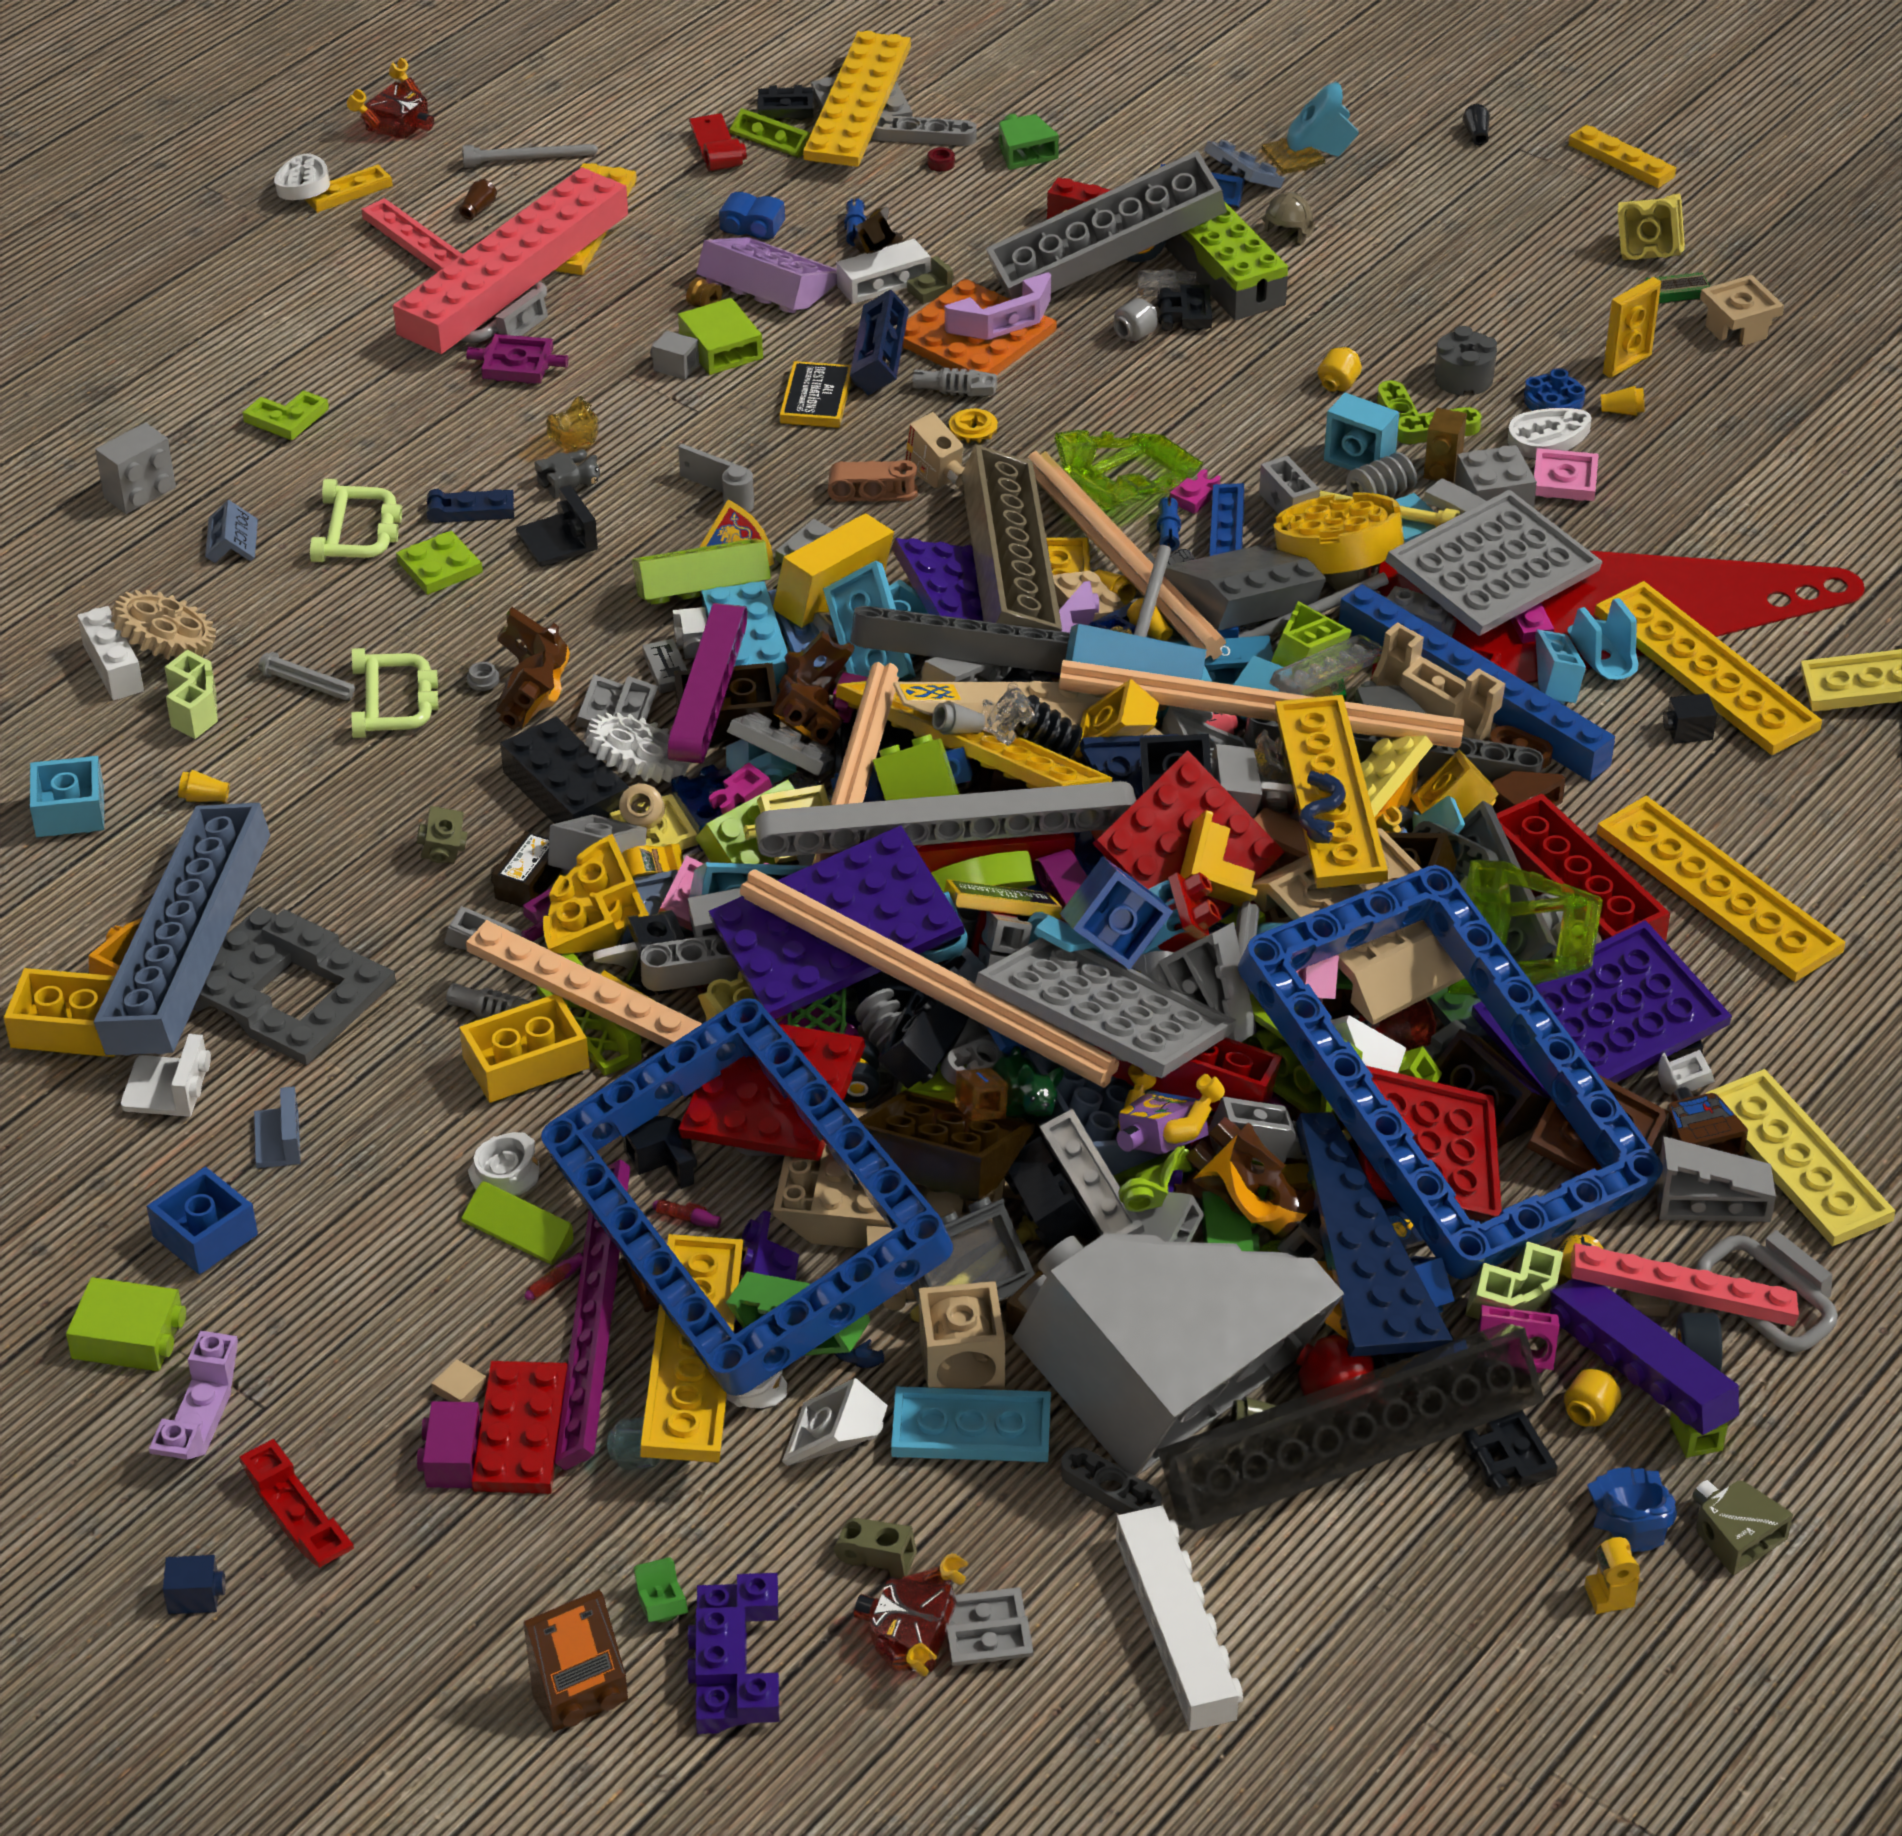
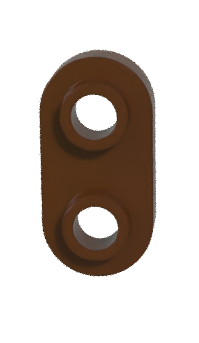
[1490,725,1553,769]

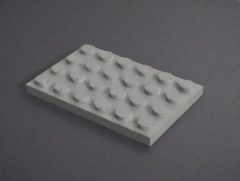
[1385,489,1603,636]
[975,938,1237,1078]

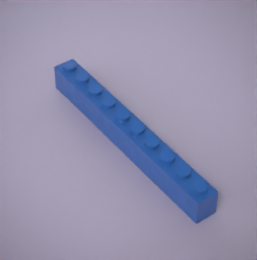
[1339,584,1615,781]

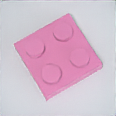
[1534,448,1599,501]

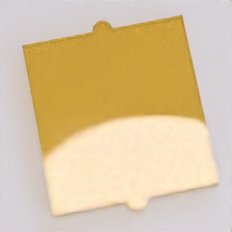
[1262,138,1325,174]

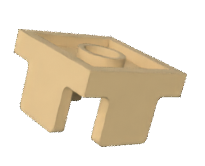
[1700,275,1784,345]

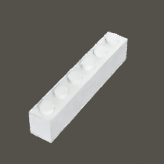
[1116,1505,1243,1731]

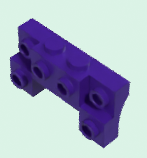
[688,1573,780,1734]

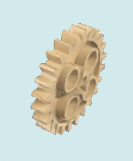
[111,590,216,660]

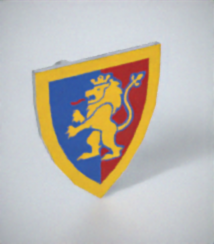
[699,499,774,566]

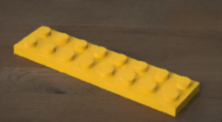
[803,31,911,167]
[1595,581,1822,755]
[1275,695,1388,888]
[1596,795,1846,982]
[640,1234,743,1463]

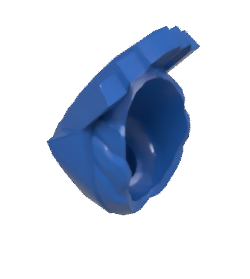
[1587,1467,1677,1552]

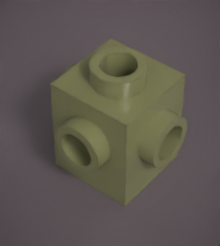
[416,806,467,864]

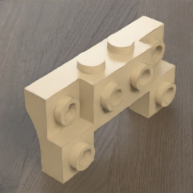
[1372,622,1505,741]

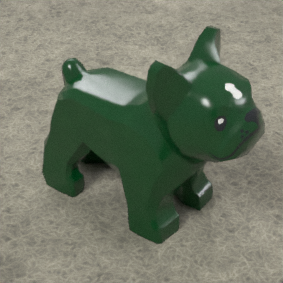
[980,1046,1064,1137]

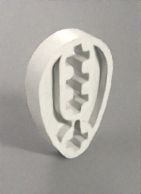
[274,154,330,200]
[1508,408,1591,459]

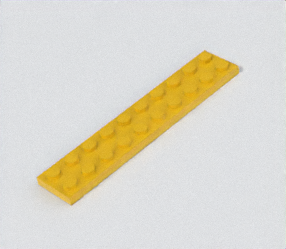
[836,681,1112,789]

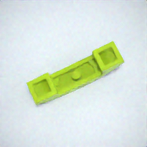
[931,851,1037,893]

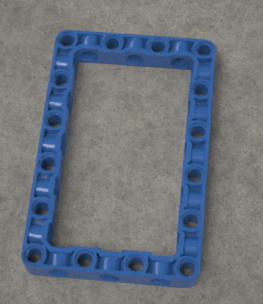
[1238,865,1663,1280]
[541,998,953,1396]

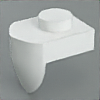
[1658,1050,1715,1095]

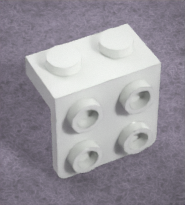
[121,1034,211,1117]

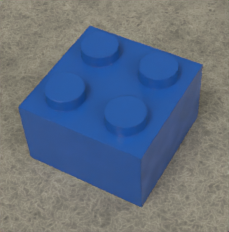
[146,1166,258,1275]

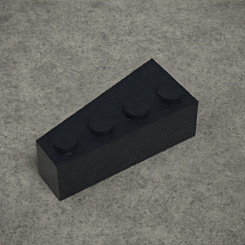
[878,947,987,1089]

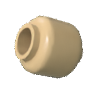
[619,783,665,830]

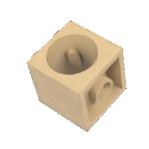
[919,1281,1005,1390]

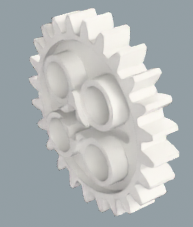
[584,712,690,783]

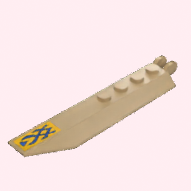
[893,681,1168,729]

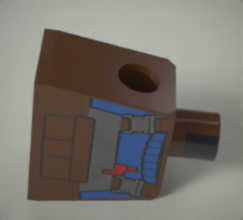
[1664,1087,1748,1156]

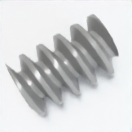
[1346,452,1417,497]
[855,988,902,1070]

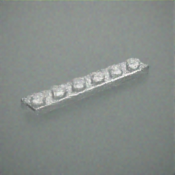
[1269,634,1383,696]

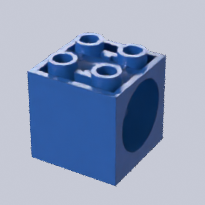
[1060,856,1173,970]

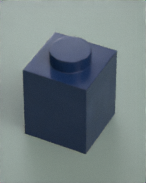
[163,1555,226,1614]

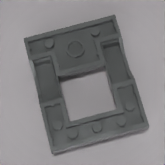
[193,906,396,1066]

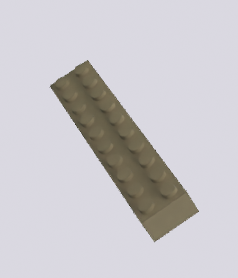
[962,444,1062,631]

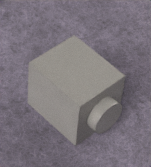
[650,330,699,380]

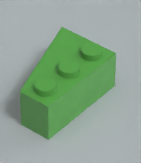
[726,1271,871,1356]

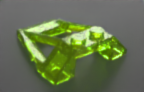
[1054,430,1203,510]
[1448,860,1603,995]

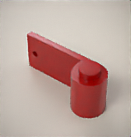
[689,113,747,171]

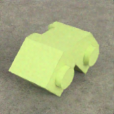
[165,650,218,739]
[1465,1241,1563,1319]

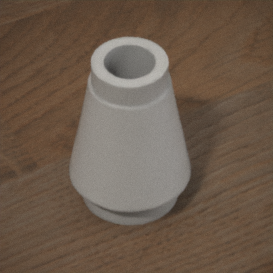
[932,701,985,735]

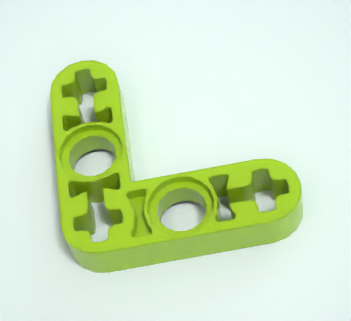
[1377,380,1482,444]

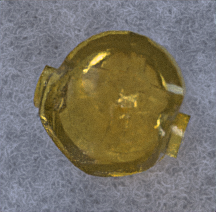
[546,396,599,452]

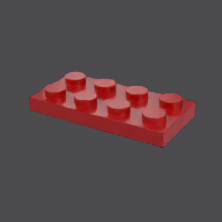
[472,1361,568,1494]

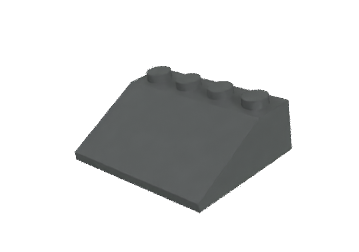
[1164,545,1326,631]

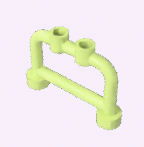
[310,479,402,562]
[351,648,439,738]

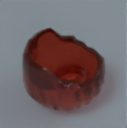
[1379,998,1437,1051]

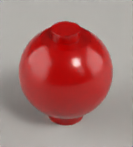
[1296,1335,1383,1413]

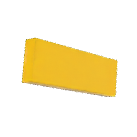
[304,165,393,213]

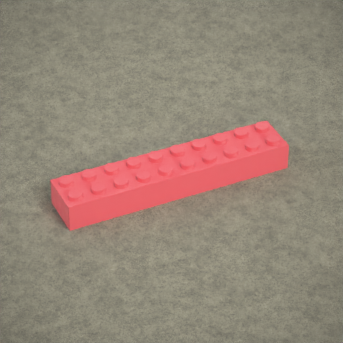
[393,167,628,355]

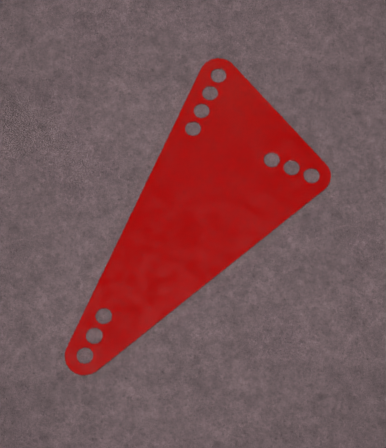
[1372,551,1865,684]

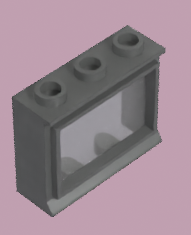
[910,1196,1035,1304]

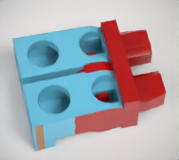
[1141,872,1221,955]

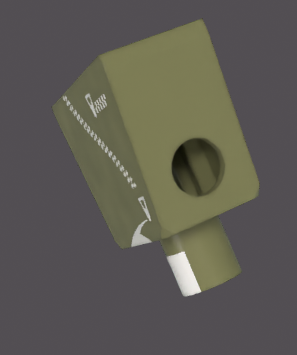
[1692,1480,1793,1576]

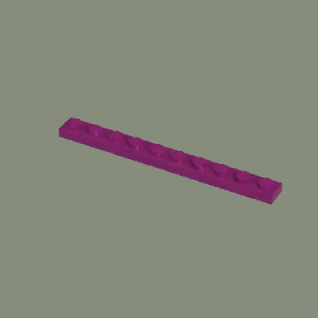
[555,1159,630,1471]

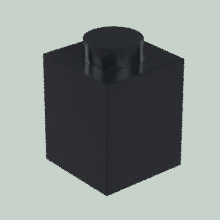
[1663,694,1717,744]

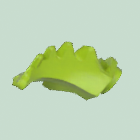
[1118,1145,1192,1212]

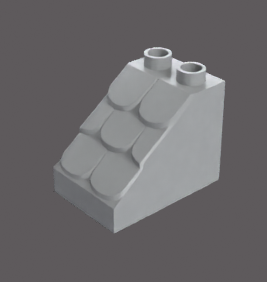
[1012,1233,1345,1477]

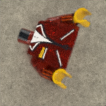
[347,58,434,139]
[854,1553,968,1677]

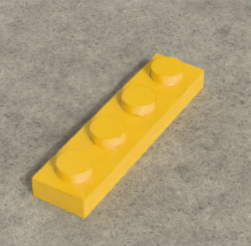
[1568,124,1676,188]

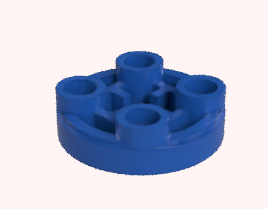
[1524,368,1585,411]

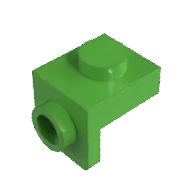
[633,1557,688,1622]

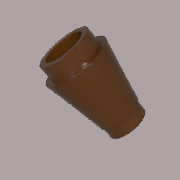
[459,179,497,220]

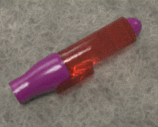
[652,1199,722,1229]
[524,1252,584,1300]

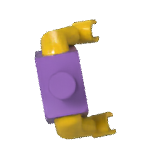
[1117,1064,1225,1154]

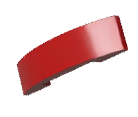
[239,1438,354,1568]

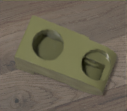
[834,1518,917,1580]

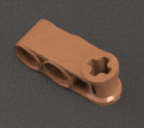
[828,460,918,502]

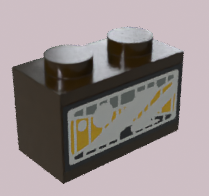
[491,831,561,908]

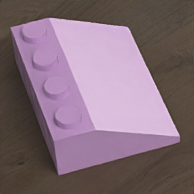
[696,237,837,313]

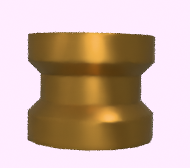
[686,277,722,307]

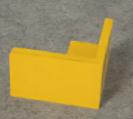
[1180,810,1258,907]

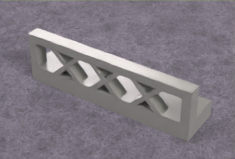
[1040,1109,1145,1236]

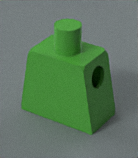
[999,114,1059,170]

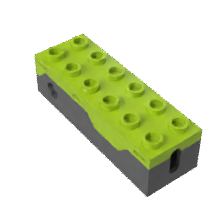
[1164,201,1288,321]

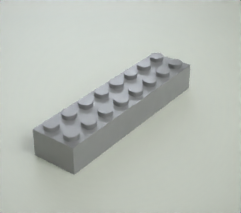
[986,150,1227,300]

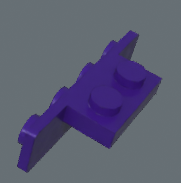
[734,1210,799,1334]

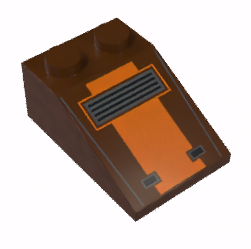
[523,1589,628,1733]

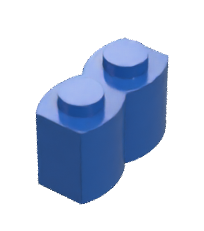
[719,192,785,239]

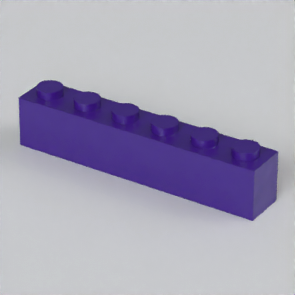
[1550,1279,1739,1435]

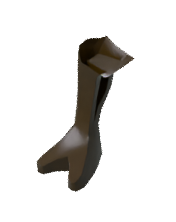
[853,206,903,254]

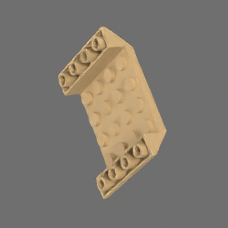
[1252,828,1465,1025]

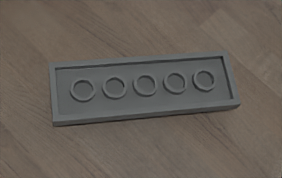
[1451,801,1557,975]

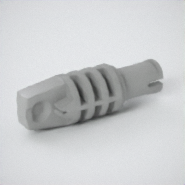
[913,367,997,397]
[446,983,529,1019]

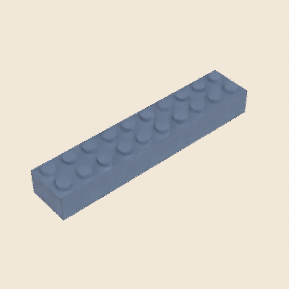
[94,802,270,1056]

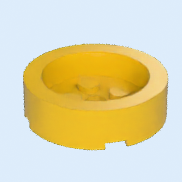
[1273,493,1404,574]

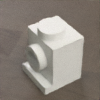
[673,607,707,659]

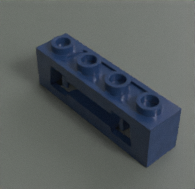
[850,289,909,396]

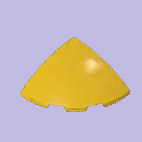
[543,834,649,954]

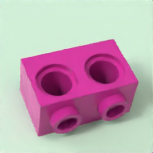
[1475,1305,1560,1373]

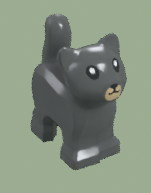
[534,449,600,499]

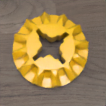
[949,409,998,444]

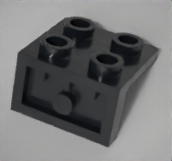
[516,485,598,567]

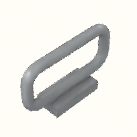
[460,281,548,343]
[1696,1230,1838,1352]

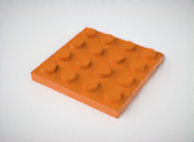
[895,278,1057,375]

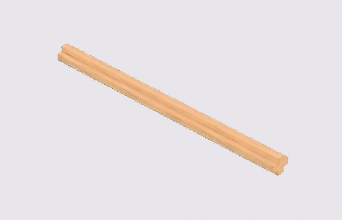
[1028,451,1226,660]
[1059,660,1464,749]
[812,661,899,865]
[740,869,1119,1088]

